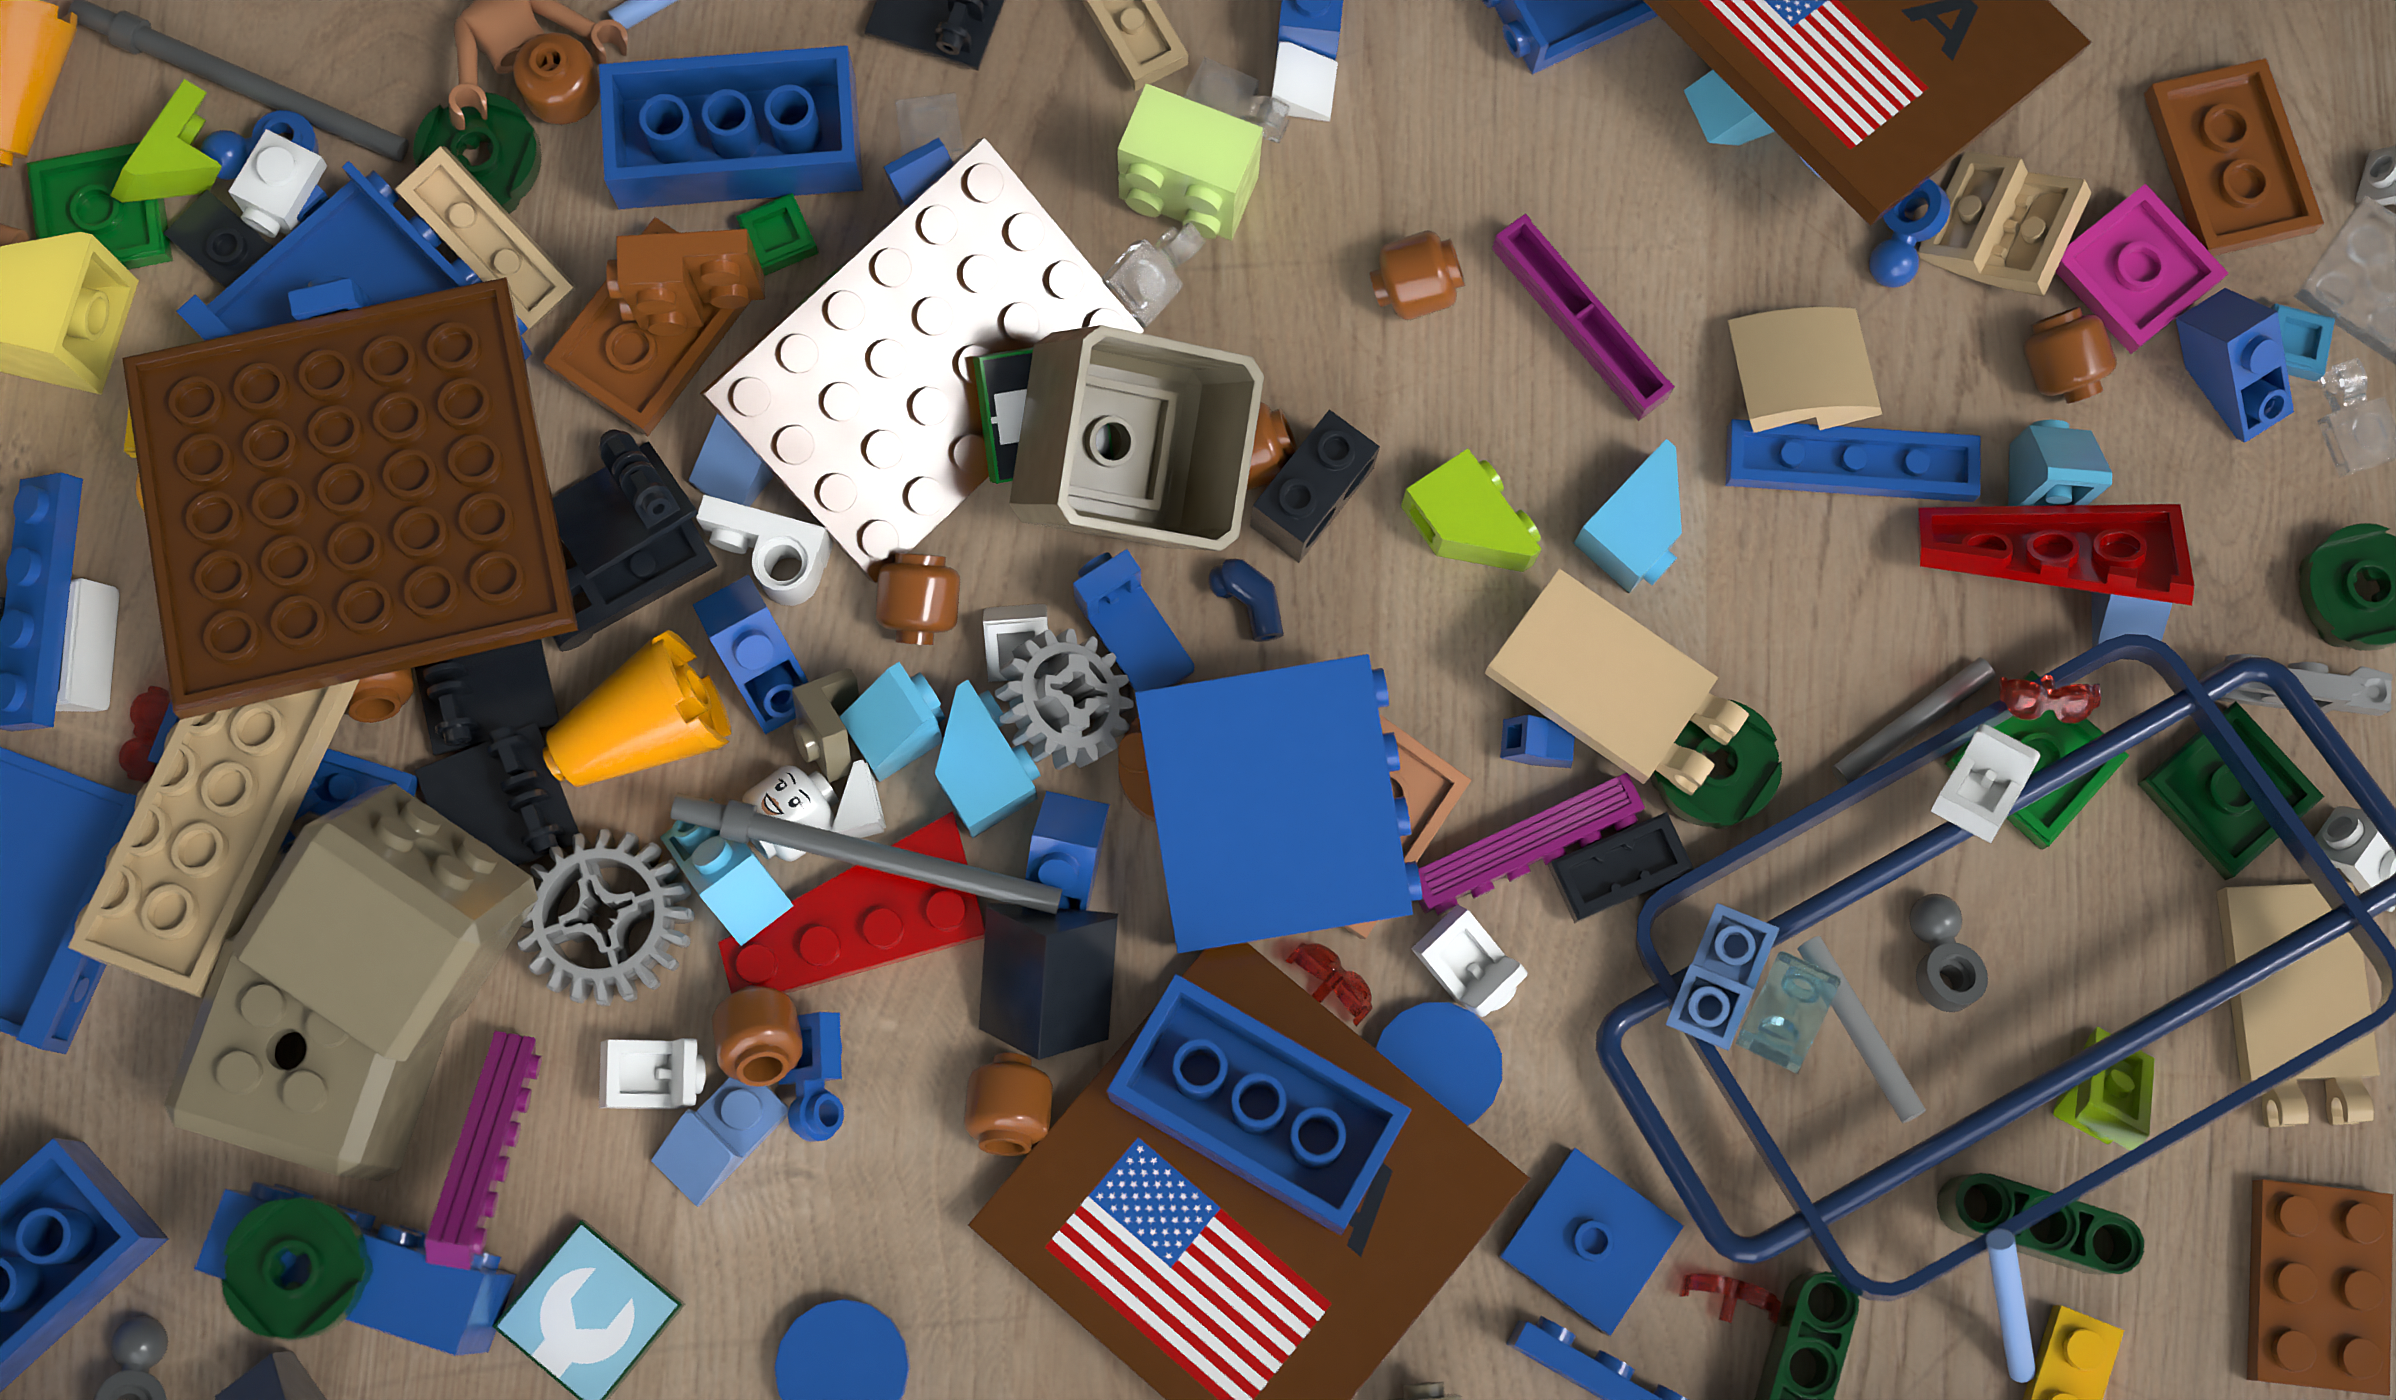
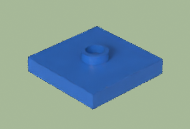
[1498,1148,1684,1336]

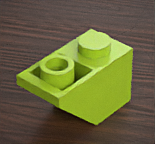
[1401,448,1542,572]

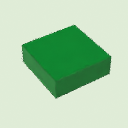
[736,193,819,276]

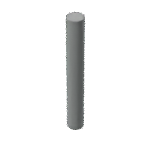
[1831,658,1996,786]
[1797,936,1926,1123]

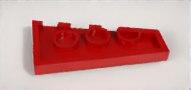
[1917,504,2195,606]
[718,811,985,994]

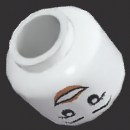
[742,765,838,861]

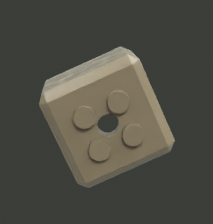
[1009,325,1264,551]
[231,784,538,1062]
[164,934,451,1181]

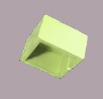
[1118,83,1263,241]

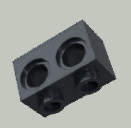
[1250,409,1380,563]

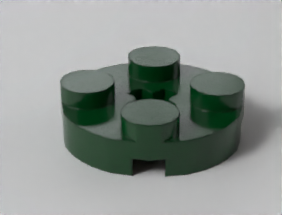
[413,92,542,214]
[2299,523,2396,651]
[1650,700,1782,829]
[221,1197,373,1341]

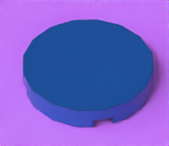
[1375,1002,1502,1126]
[774,1299,911,1400]

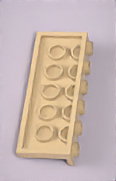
[68,679,360,999]

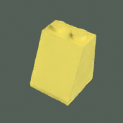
[0,232,139,395]

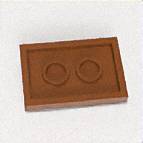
[2144,58,2324,256]
[543,217,752,437]
[2247,1179,2394,1396]

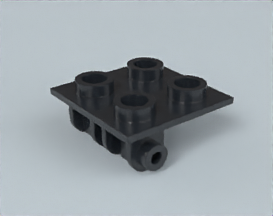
[864,0,1005,71]
[552,429,699,580]
[415,639,560,756]
[414,722,580,867]

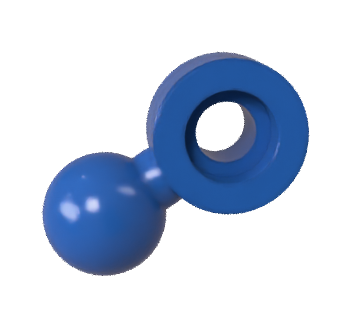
[200,110,319,180]
[1869,178,1950,288]

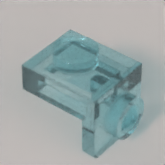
[1735,951,1841,1074]

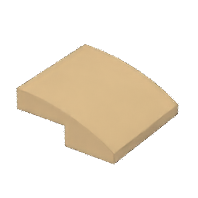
[1917,151,2091,296]
[1728,307,1882,433]

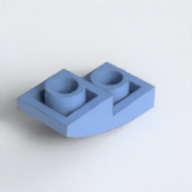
[1665,903,1780,1051]

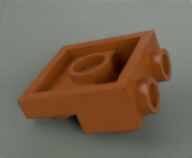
[606,229,765,336]

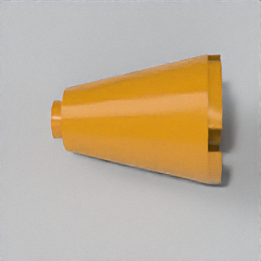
[0,0,78,168]
[542,630,731,787]

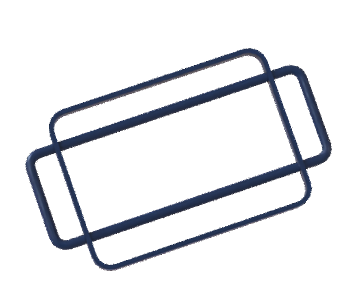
[1595,634,2396,1302]

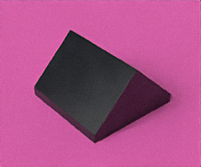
[979,902,1118,1060]

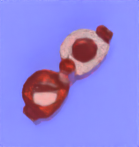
[1999,675,2102,723]
[119,686,171,783]
[1285,943,1373,1027]
[1678,1273,1781,1324]

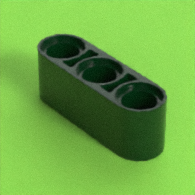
[1937,1173,2144,1275]
[1754,1271,1859,1400]

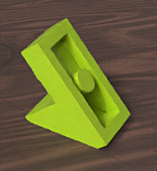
[111,79,221,203]
[2053,1026,2155,1151]

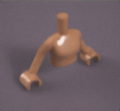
[449,0,628,130]

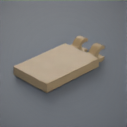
[1484,568,1749,795]
[2216,882,2380,1128]

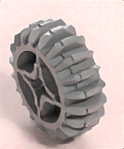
[517,829,695,1006]

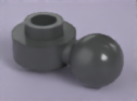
[1909,894,1988,1012]
[93,1316,168,1400]

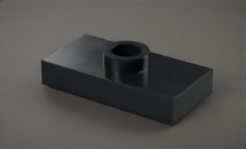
[164,190,273,289]
[1548,812,1694,924]

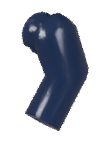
[1208,558,1284,642]

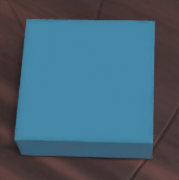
[2270,303,2335,382]

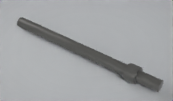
[68,0,409,162]
[671,793,1063,914]

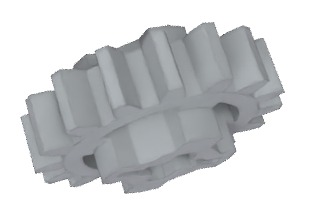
[995,628,1133,770]

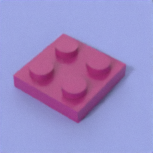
[2055,183,2229,354]

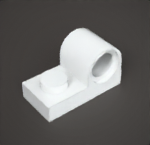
[696,495,833,606]

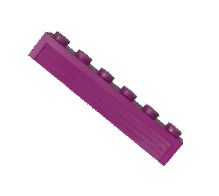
[1492,213,1675,421]
[1418,772,1645,916]
[425,1031,542,1270]

